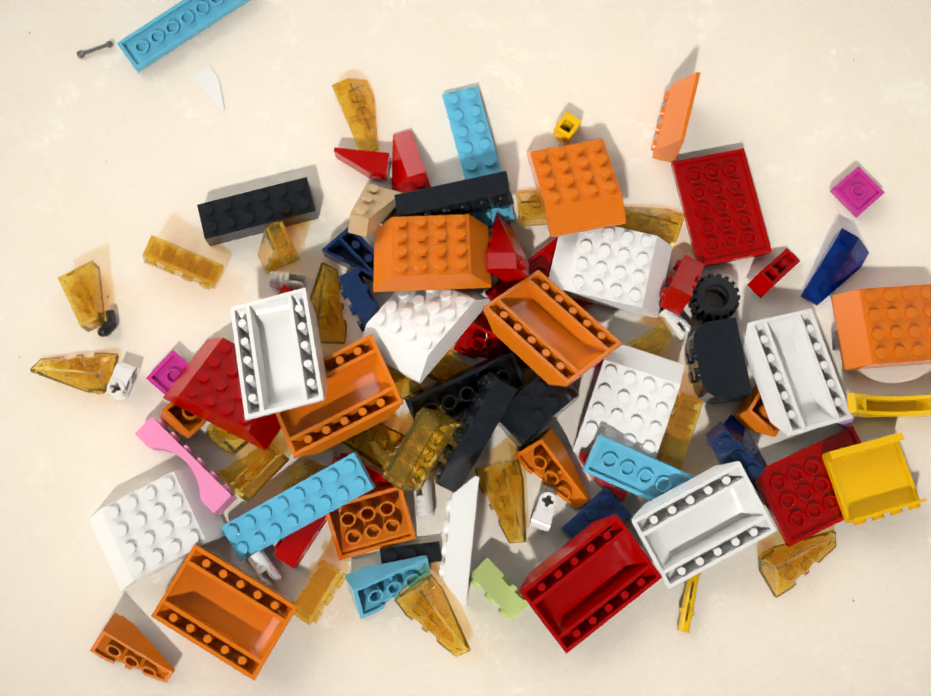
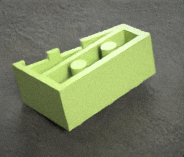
[470,558,528,619]

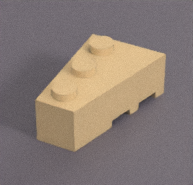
[348,183,402,237]

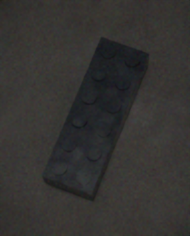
[394,171,514,217]
[197,177,318,246]
[403,349,527,436]
[431,371,517,493]

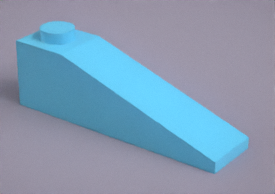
[345,555,430,619]

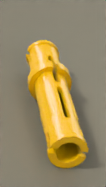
[677,573,701,633]

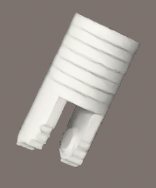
[269,271,306,289]
[658,309,693,340]
[414,479,434,517]
[248,549,282,587]

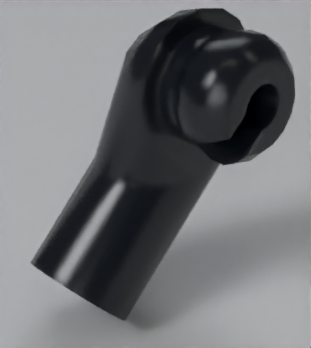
[97,310,117,337]

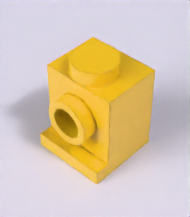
[553,112,582,144]

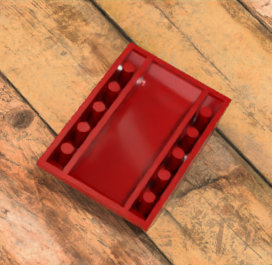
[163,337,282,451]
[519,514,662,654]

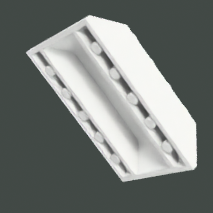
[549,226,672,318]
[230,288,328,420]
[362,289,490,383]
[743,308,853,436]
[572,344,685,459]
[631,461,776,589]
[89,466,226,591]
[439,476,479,605]

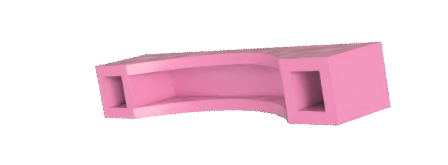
[135,417,237,515]

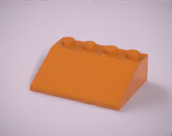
[651,72,701,163]
[326,477,416,560]

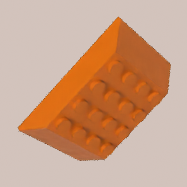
[526,139,626,237]
[373,214,491,292]
[483,270,622,386]
[831,284,931,371]
[276,334,404,458]
[151,544,298,681]

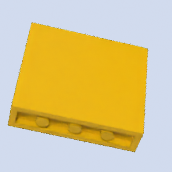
[822,432,927,526]

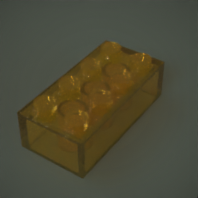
[382,407,459,491]

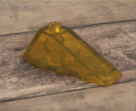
[615,206,684,248]

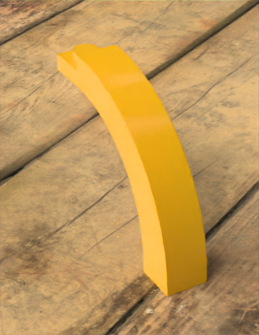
[847,393,931,418]

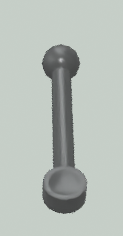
[76,41,113,58]

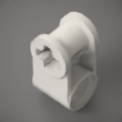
[106,361,139,401]
[529,492,557,532]

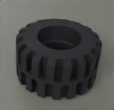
[688,274,740,323]

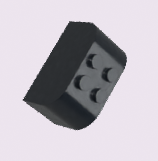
[684,317,752,404]
[498,376,580,450]

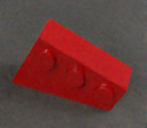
[659,254,705,316]

